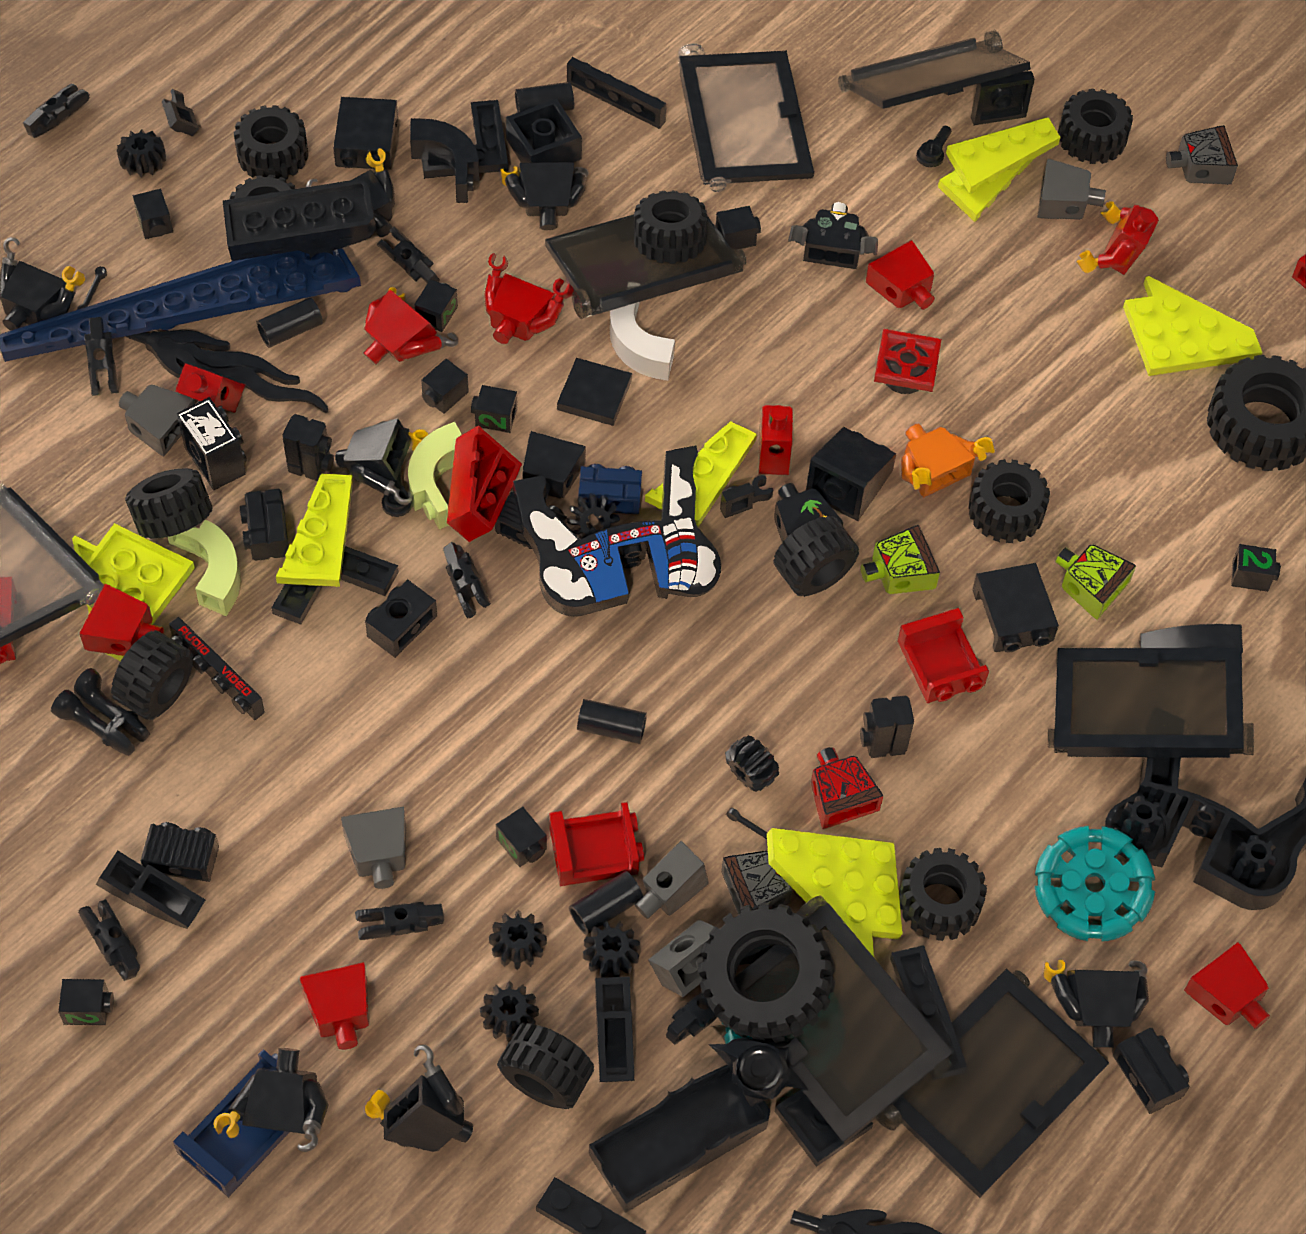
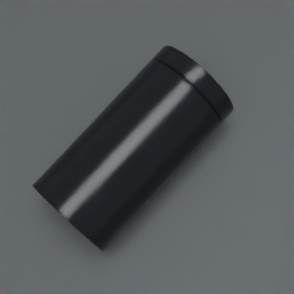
[515,82,574,113]
[256,297,323,348]
[577,699,647,744]
[569,871,643,935]

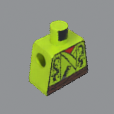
[861,525,940,594]
[1055,545,1136,620]

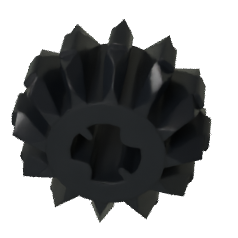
[117,129,166,178]
[567,493,620,540]
[725,735,779,792]
[489,910,547,970]
[583,920,640,978]
[480,981,539,1042]

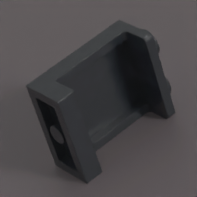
[333,97,398,170]
[972,563,1059,652]

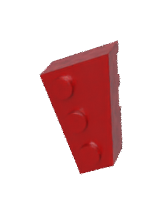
[447,425,522,542]

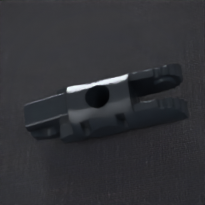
[23,83,90,138]
[377,226,440,283]
[84,317,119,396]
[443,542,491,618]
[78,899,140,981]
[355,902,444,940]
[666,991,718,1045]

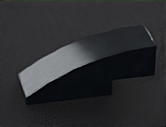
[1139,624,1243,668]
[96,850,206,929]
[595,977,635,1082]

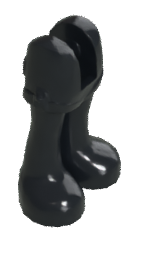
[51,668,150,756]

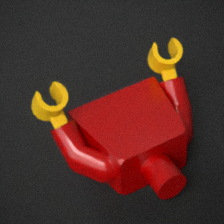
[1076,201,1159,275]

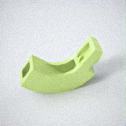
[408,422,462,529]
[168,519,241,616]

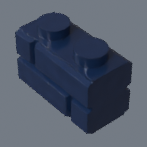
[578,464,642,514]

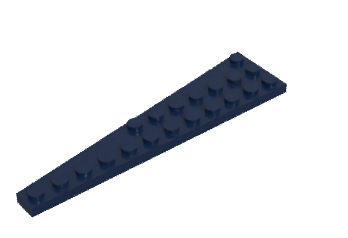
[0,248,361,362]

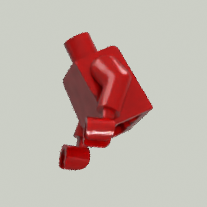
[484,253,574,344]

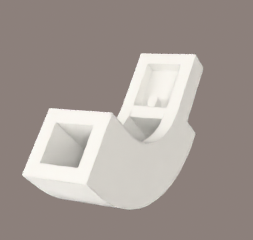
[610,284,675,381]

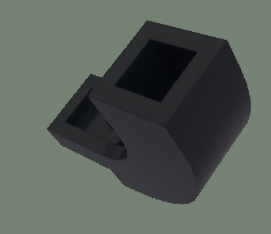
[410,118,479,203]

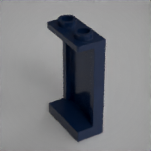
[173,1049,290,1198]

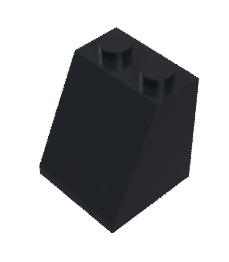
[806,427,897,521]

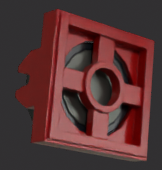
[874,329,942,394]

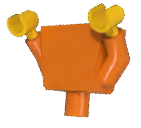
[901,424,995,498]

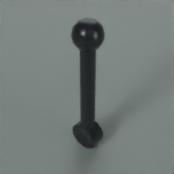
[77,266,107,310]
[726,808,768,839]

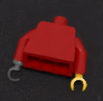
[363,287,458,365]

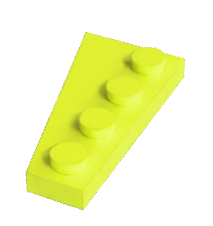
[946,117,1061,194]
[938,158,1035,222]
[645,421,757,527]
[276,474,353,587]

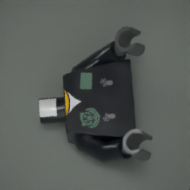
[788,202,878,269]

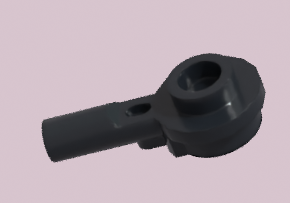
[916,125,952,167]
[381,470,412,517]

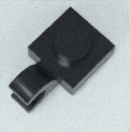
[162,89,199,137]
[720,475,773,518]

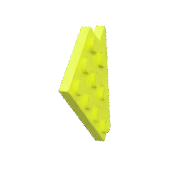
[1123,276,1263,376]
[72,523,195,661]
[767,828,903,957]

